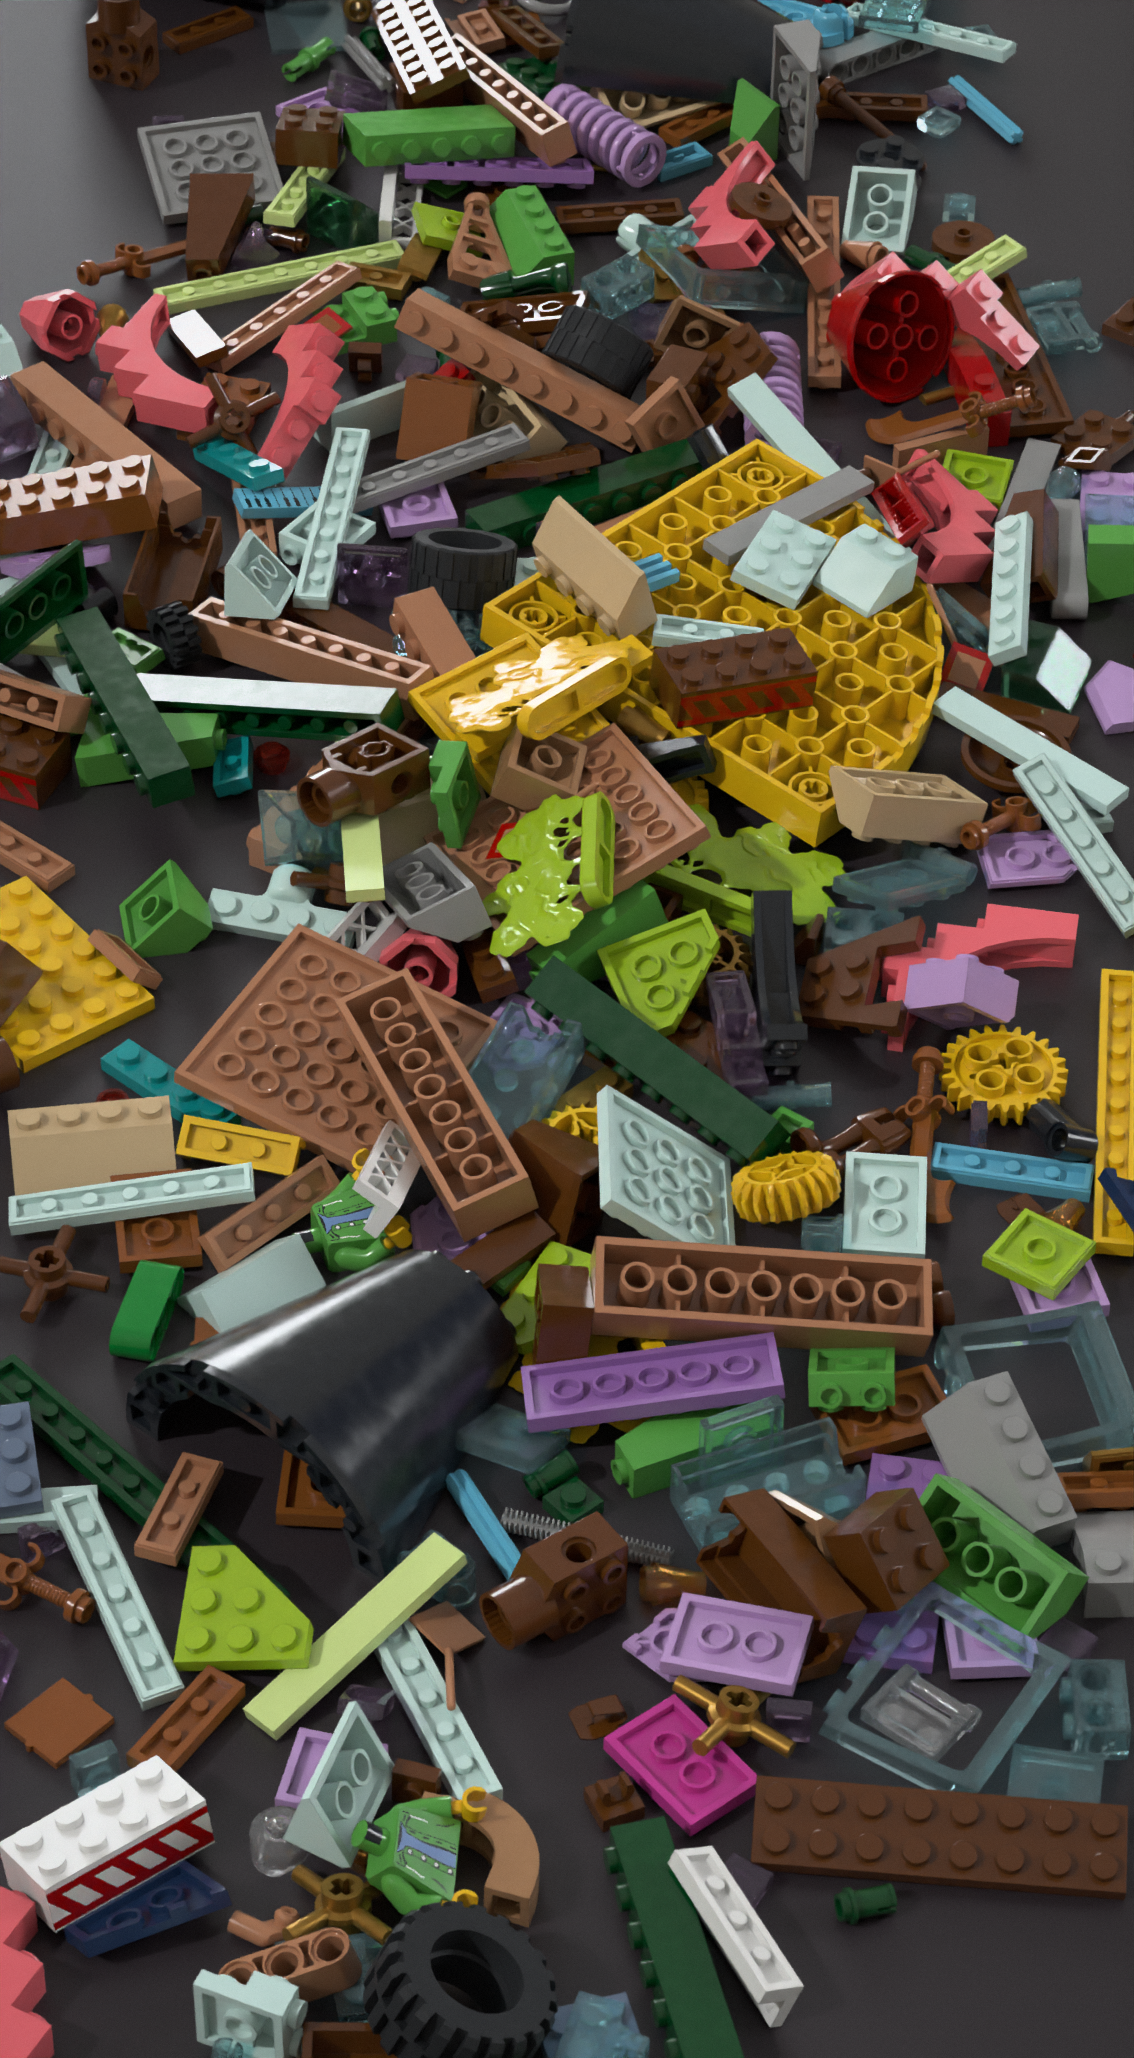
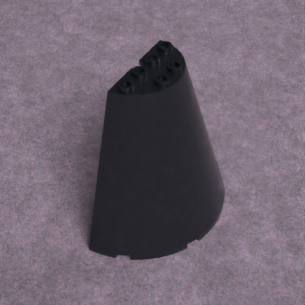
[554,0,794,104]
[126,1249,519,1583]

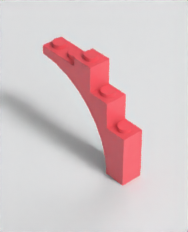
[688,141,776,271]
[841,251,1040,371]
[95,293,218,433]
[257,323,345,480]
[902,449,999,584]
[878,904,1079,1052]
[0,1886,55,2058]

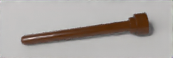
[819,75,927,172]

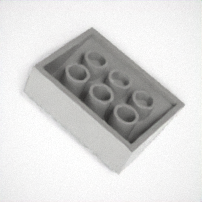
[770,19,823,181]
[1071,1510,1134,1618]

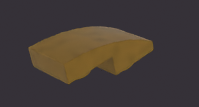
[397,233,443,282]

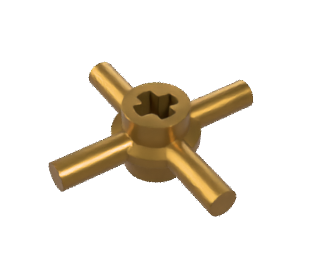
[672,1674,796,1758]
[282,1864,393,1946]

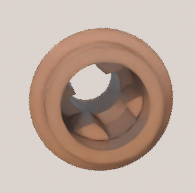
[840,240,889,270]

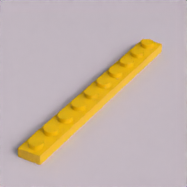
[1093,969,1134,1257]

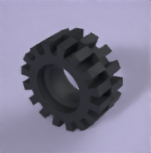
[146,600,202,671]

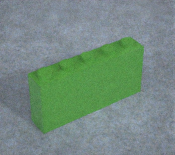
[342,104,515,167]

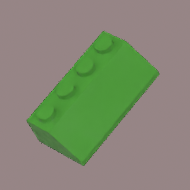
[480,185,575,285]
[919,1473,1090,1648]

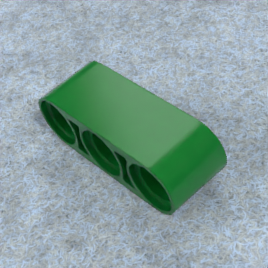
[109,1260,184,1363]

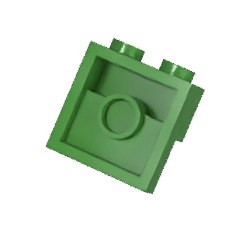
[312,286,399,355]
[429,740,481,848]
[808,1347,895,1412]

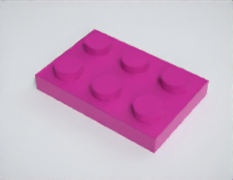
[603,1694,757,1837]

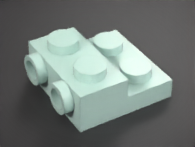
[278,500,376,579]
[193,1969,308,2058]

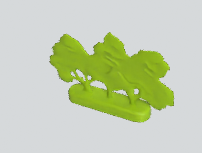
[482,791,615,957]
[642,804,847,937]

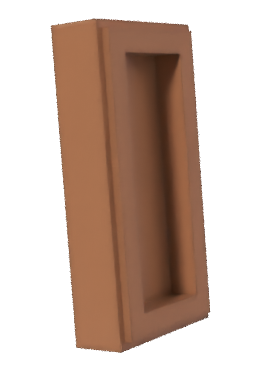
[87,929,163,990]

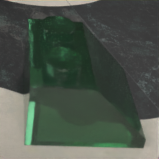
[306,176,379,250]
[1001,620,1092,714]

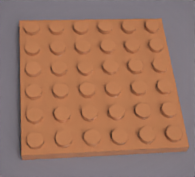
[423,722,711,957]
[174,923,501,1176]

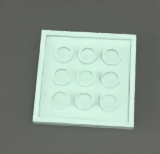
[597,1085,735,1245]

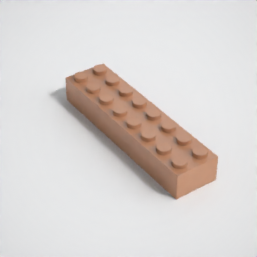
[335,968,539,1242]
[590,1236,933,1357]

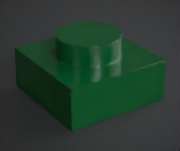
[543,1476,604,1526]

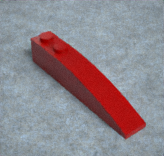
[943,326,1012,447]
[871,472,935,548]

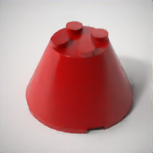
[826,270,954,403]

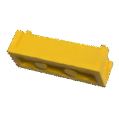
[175,1115,306,1177]

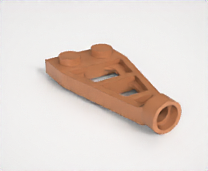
[447,192,512,288]

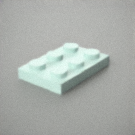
[730,510,837,610]
[842,1151,927,1259]

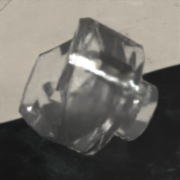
[249,1806,311,1878]

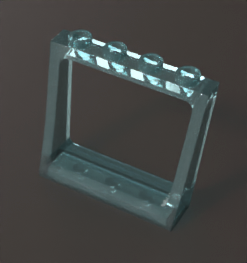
[636,224,809,314]
[934,1301,1134,1467]
[818,1581,1072,1793]

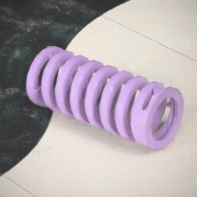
[543,84,667,188]
[743,331,804,447]

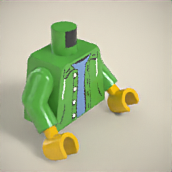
[293,1148,412,1272]
[351,1786,487,1915]

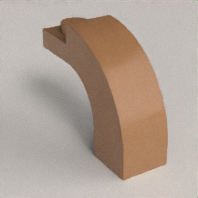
[421,1791,539,1927]

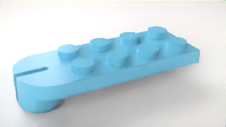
[757,0,854,48]

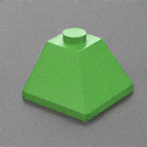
[729,78,780,161]
[119,859,213,958]

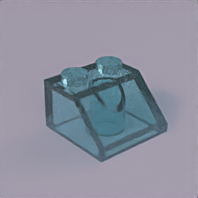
[258,790,344,867]

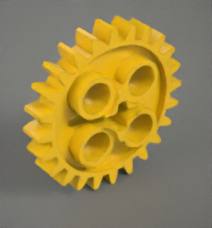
[938,1024,1068,1126]

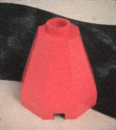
[19,289,101,362]
[379,928,459,997]

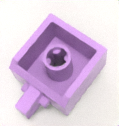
[904,954,1019,1030]

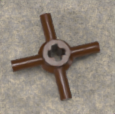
[186,372,281,455]
[290,862,373,906]
[0,1225,110,1323]

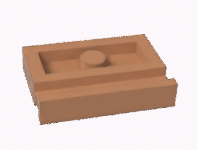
[444,8,506,54]

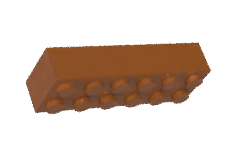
[0,454,163,556]

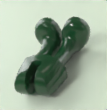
[479,262,573,300]

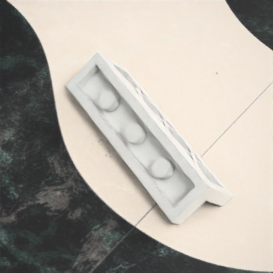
[379,165,423,249]
[326,901,408,962]
[352,1119,421,1239]
[668,1846,804,2028]

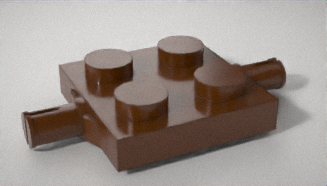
[1051,409,1134,472]

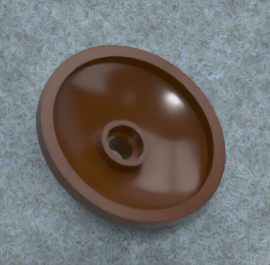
[960,715,1071,794]

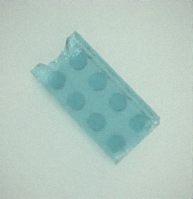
[468,1001,585,1140]
[670,1417,867,1552]

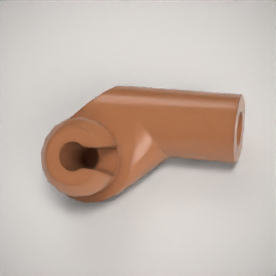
[227,1906,300,1947]

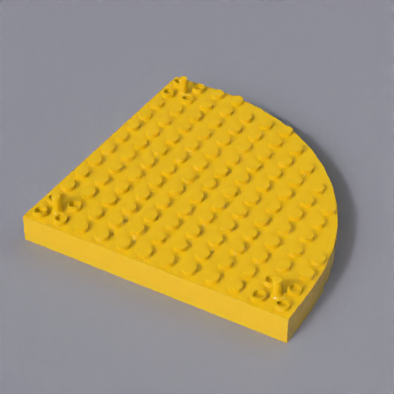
[480,439,944,847]

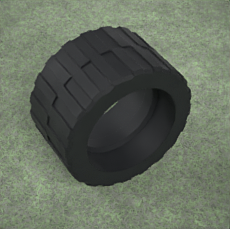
[541,305,654,400]
[408,527,518,612]

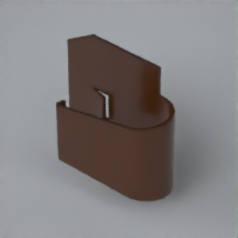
[996,1193,1047,1224]
[568,1694,628,1740]

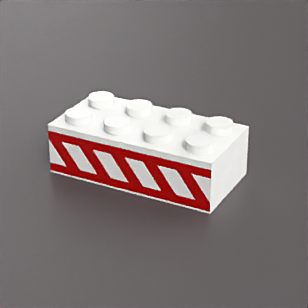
[0,1755,215,1933]

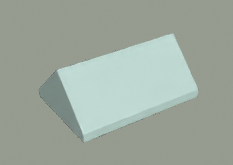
[313,380,406,452]
[224,529,298,620]
[177,1234,326,1333]
[283,1701,394,1868]

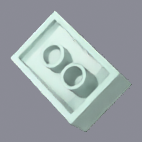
[841,165,917,255]

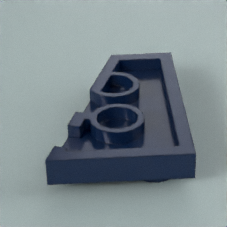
[63,1860,232,1958]

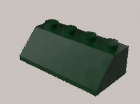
[0,539,89,665]

